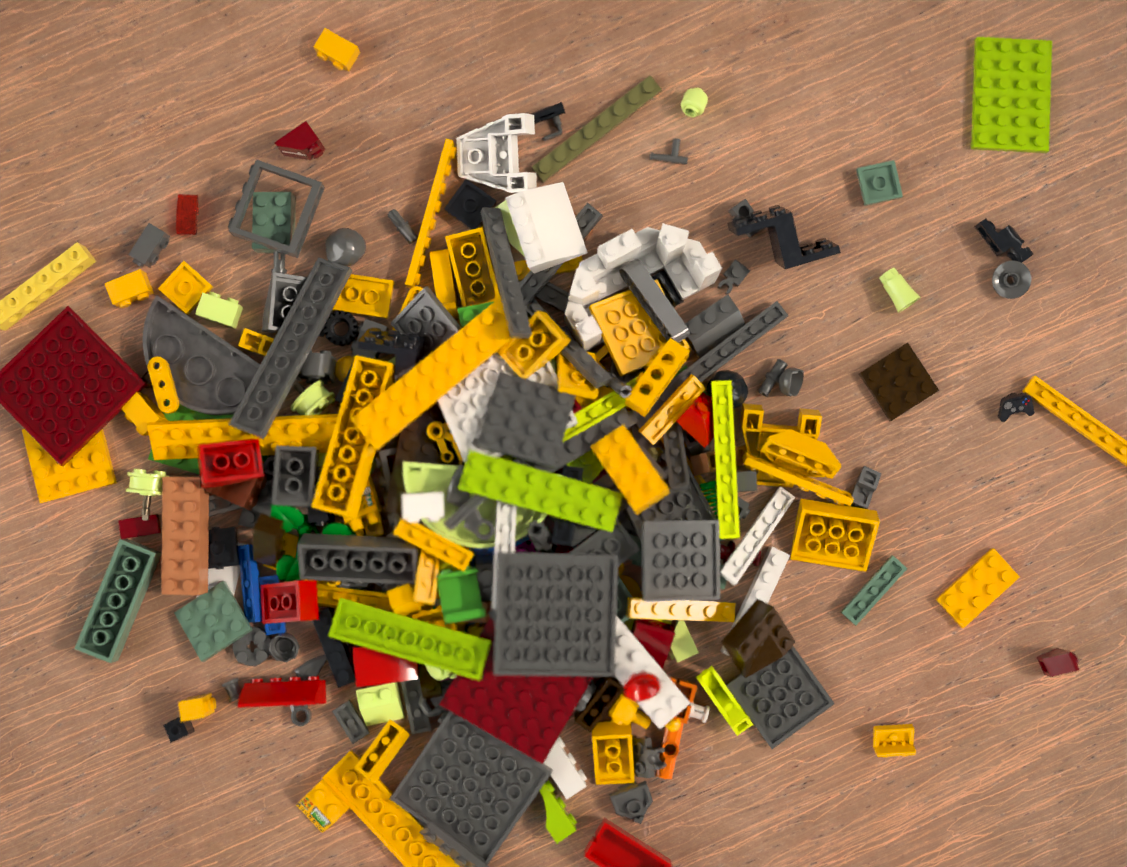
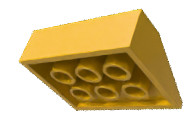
[790,499,880,572]

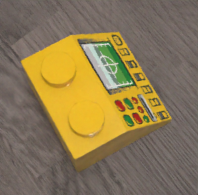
[296,779,349,833]

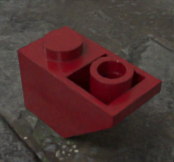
[1036,648,1080,677]

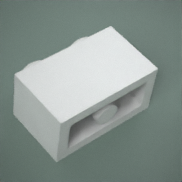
[402,491,444,522]

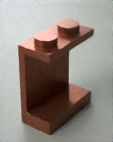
[204,474,268,511]

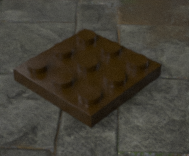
[859,343,939,421]

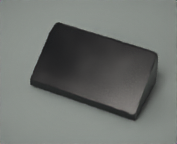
[652,270,684,308]

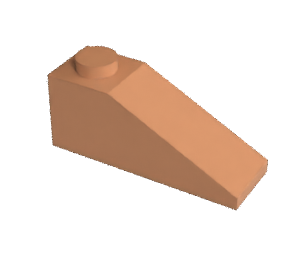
[690,445,747,476]

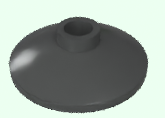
[992,261,1032,299]

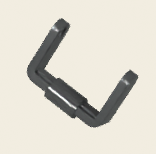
[538,106,562,141]

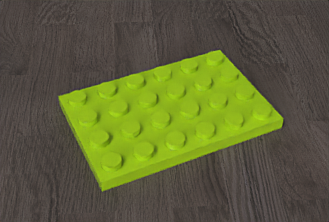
[971,37,1052,153]

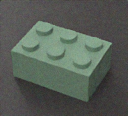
[252,192,296,253]

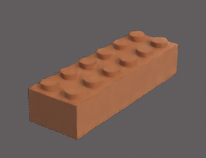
[161,476,209,595]

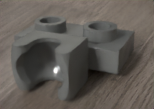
[632,736,666,778]

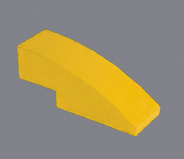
[237,328,274,356]

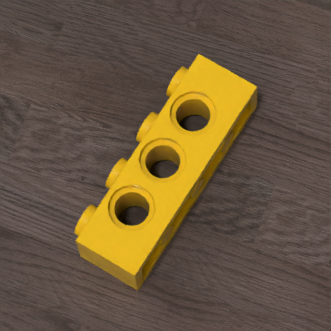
[625,338,690,417]

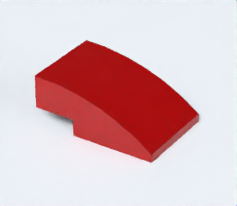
[353,646,419,687]

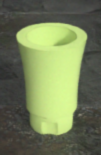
[879,268,921,313]

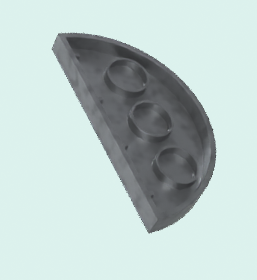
[143,295,260,415]

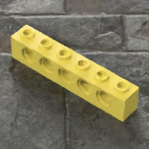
[0,242,97,331]

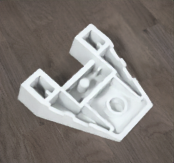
[456,113,537,193]

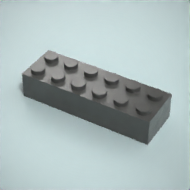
[298,533,420,584]

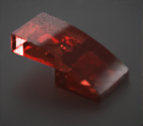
[176,194,199,235]

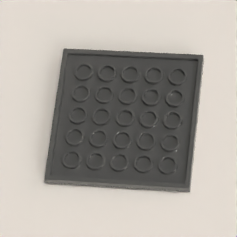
[493,552,618,676]
[390,711,553,865]

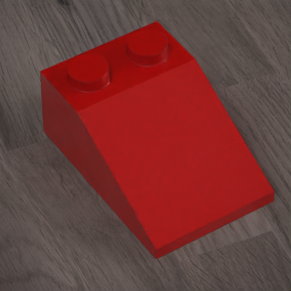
[197,438,264,488]
[261,580,319,624]

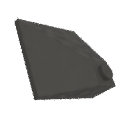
[262,272,324,337]

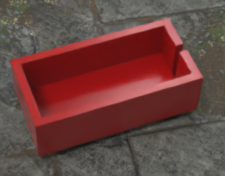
[584,817,672,867]

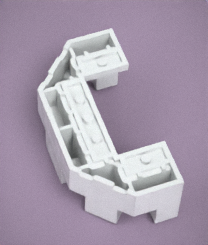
[564,224,722,352]

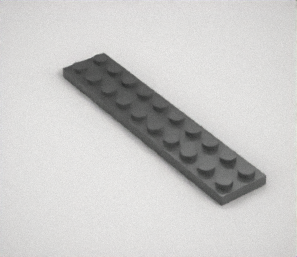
[229,257,352,439]

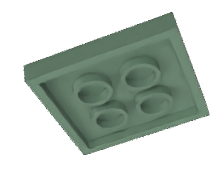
[174,581,253,662]

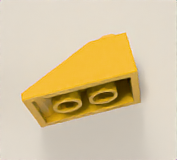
[498,311,571,379]
[592,721,635,785]

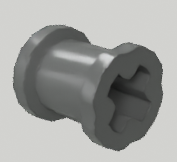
[222,678,242,703]

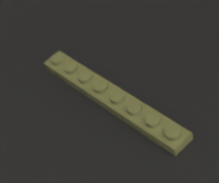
[532,75,662,183]

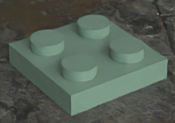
[856,160,903,206]

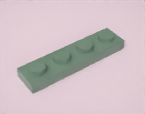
[841,555,908,626]

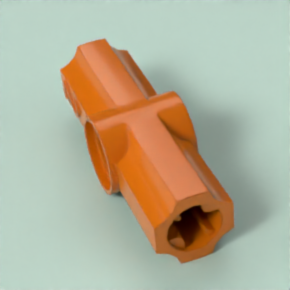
[655,722,684,779]

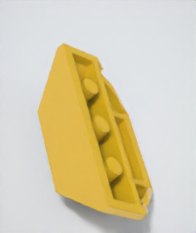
[761,429,841,479]

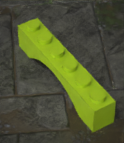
[540,780,577,844]

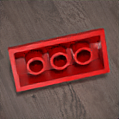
[237,676,326,708]

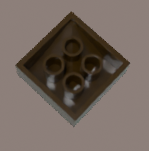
[721,599,795,678]

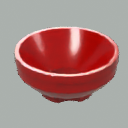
[624,671,661,702]

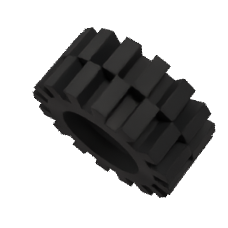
[323,310,359,347]

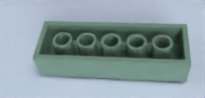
[74,539,162,663]

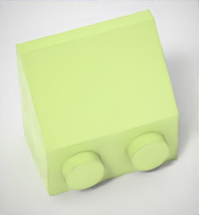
[356,682,405,726]

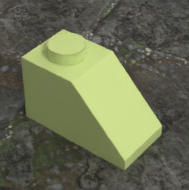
[669,620,699,663]

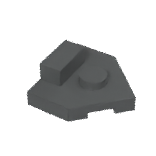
[609,781,653,824]

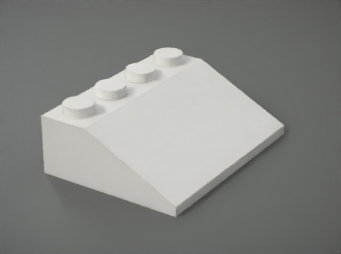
[505,182,588,274]

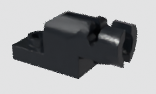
[974,218,1033,263]

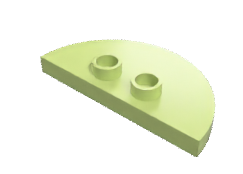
[403,461,562,548]

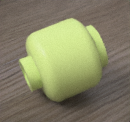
[681,88,708,117]

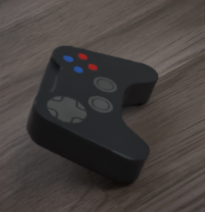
[998,393,1035,422]

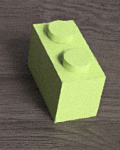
[195,292,243,329]

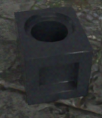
[163,717,195,743]

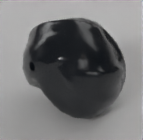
[707,370,748,409]

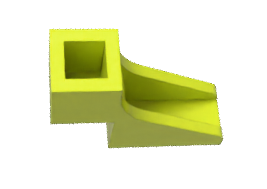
[696,666,753,736]

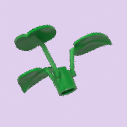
[270,505,357,582]

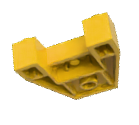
[740,403,822,488]

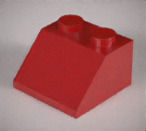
[676,392,714,448]

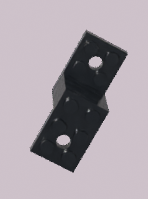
[727,205,841,270]
[357,327,439,406]

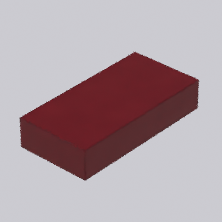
[118,514,161,539]

